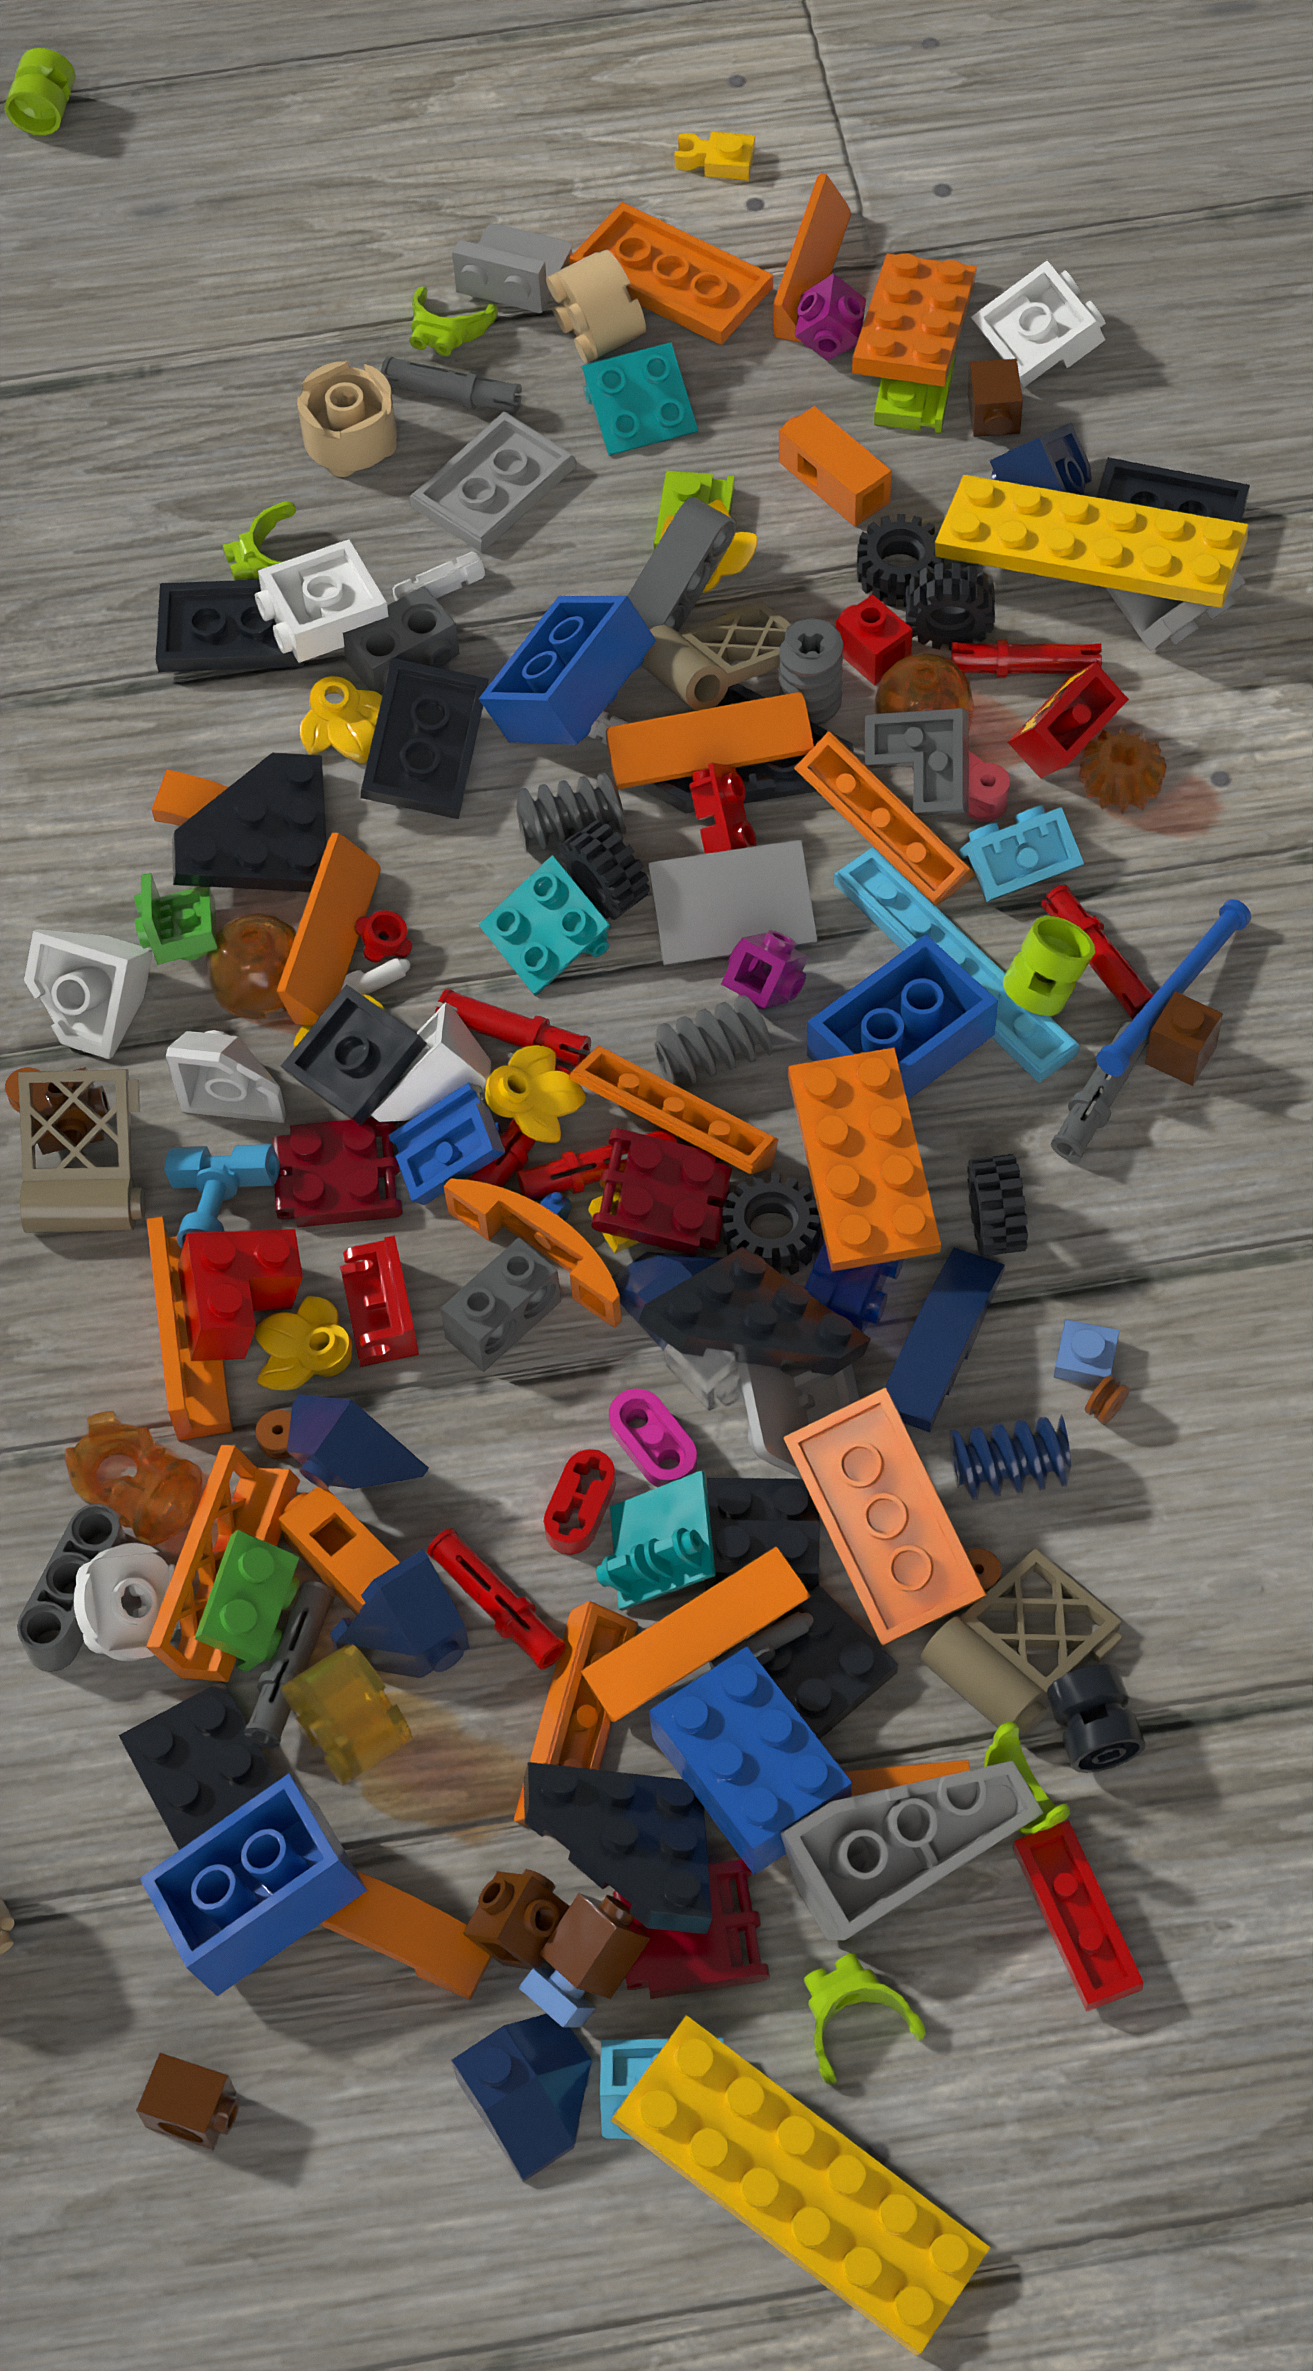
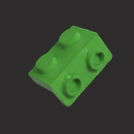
[134,873,218,965]
[194,1530,299,1673]

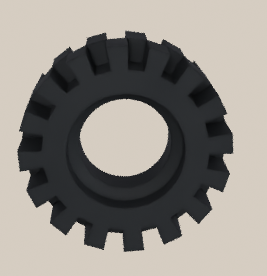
[857,514,945,607]
[906,563,995,650]
[558,820,650,920]
[967,1154,1028,1257]
[722,1173,821,1275]

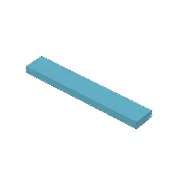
[834,847,1080,1083]

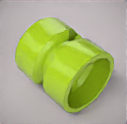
[4,48,76,136]
[1003,916,1095,1016]

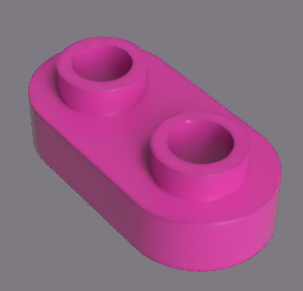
[609,1388,697,1487]

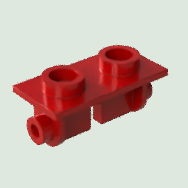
[689,762,757,854]

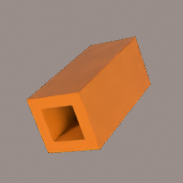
[779,406,892,527]
[278,1486,400,1616]

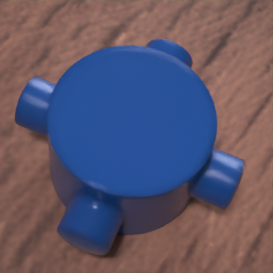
[540,1192,571,1221]

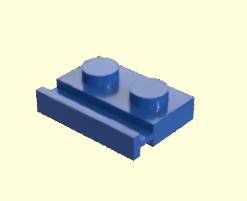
[388,1082,505,1205]

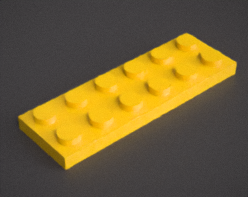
[934,475,1248,608]
[610,2015,991,2356]

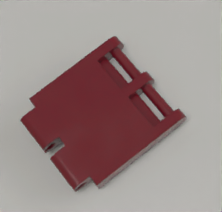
[272,1117,403,1228]
[591,1128,732,1256]
[613,1859,770,1999]

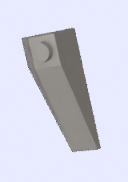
[780,1761,1043,1940]

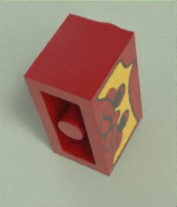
[1008,662,1129,779]

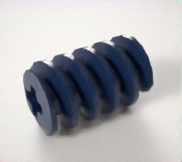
[949,1414,1071,1500]

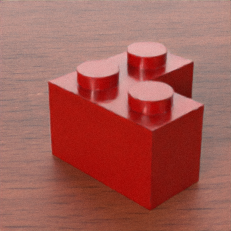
[177,1229,303,1361]

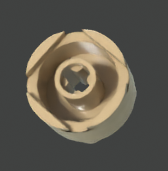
[546,249,646,364]
[297,361,397,477]

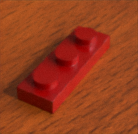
[1013,1820,1144,2012]

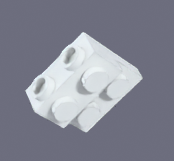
[971,261,1106,387]
[255,539,388,663]

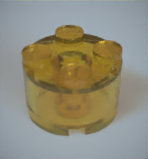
[280,1643,413,1786]

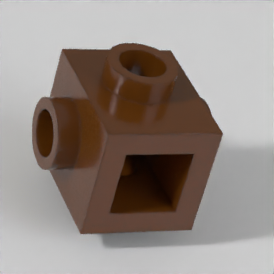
[33,1067,110,1155]
[463,1869,570,1970]

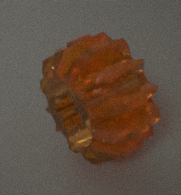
[1079,726,1167,815]

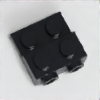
[705,1478,820,1592]

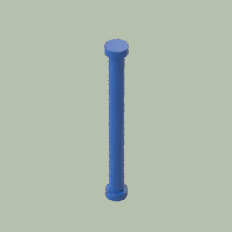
[1096,899,1251,1077]

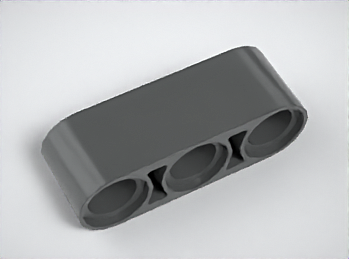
[628,497,737,632]
[17,1504,128,1672]

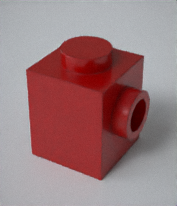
[836,594,913,686]

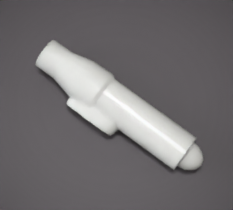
[341,958,411,995]

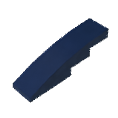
[885,1247,1005,1432]

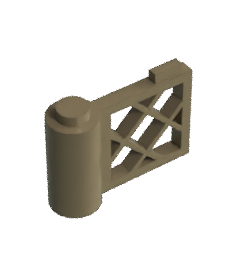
[641,602,791,710]
[18,1069,146,1233]
[920,1548,1123,1736]

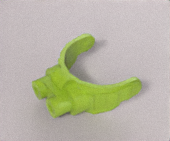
[409,286,498,356]
[222,501,296,580]
[984,1721,1070,1834]
[803,1953,926,2085]

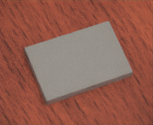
[410,411,576,553]
[648,840,817,966]

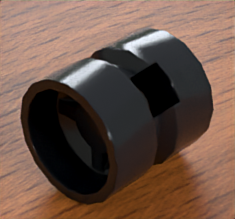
[1047,1664,1146,1773]

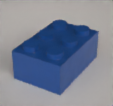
[479,596,656,745]
[807,934,998,1101]
[649,1647,852,1875]
[140,1773,367,1996]

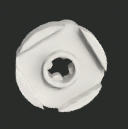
[74,1543,180,1661]

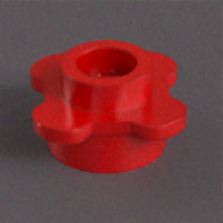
[354,910,412,963]

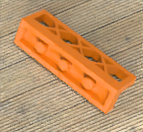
[147,1216,233,1441]
[146,1445,300,1682]

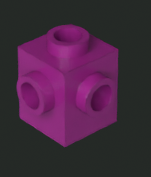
[795,274,866,361]
[721,930,809,1010]

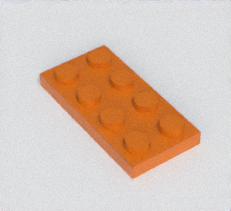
[569,202,773,345]
[851,253,977,387]
[788,1048,941,1272]
[783,1387,988,1646]

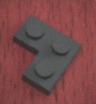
[865,708,969,816]

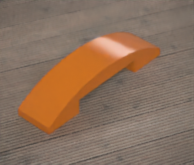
[444,1179,622,1328]
[319,1870,492,2000]

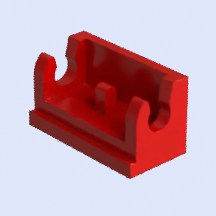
[340,1235,419,1367]

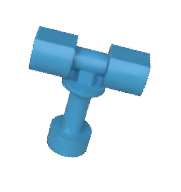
[164,1144,280,1249]

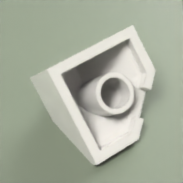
[24,929,153,1059]
[371,1002,491,1122]
[166,1030,286,1123]

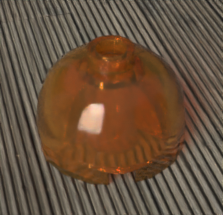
[874,653,974,730]
[206,913,297,1019]

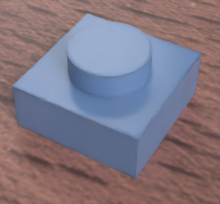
[1054,1319,1120,1386]
[518,1968,596,2028]

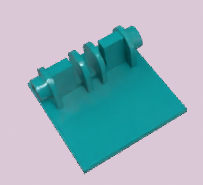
[581,342,698,456]
[478,855,611,996]
[596,1470,715,1611]

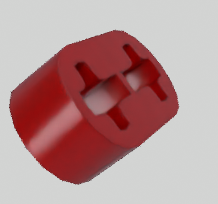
[543,1449,616,1555]

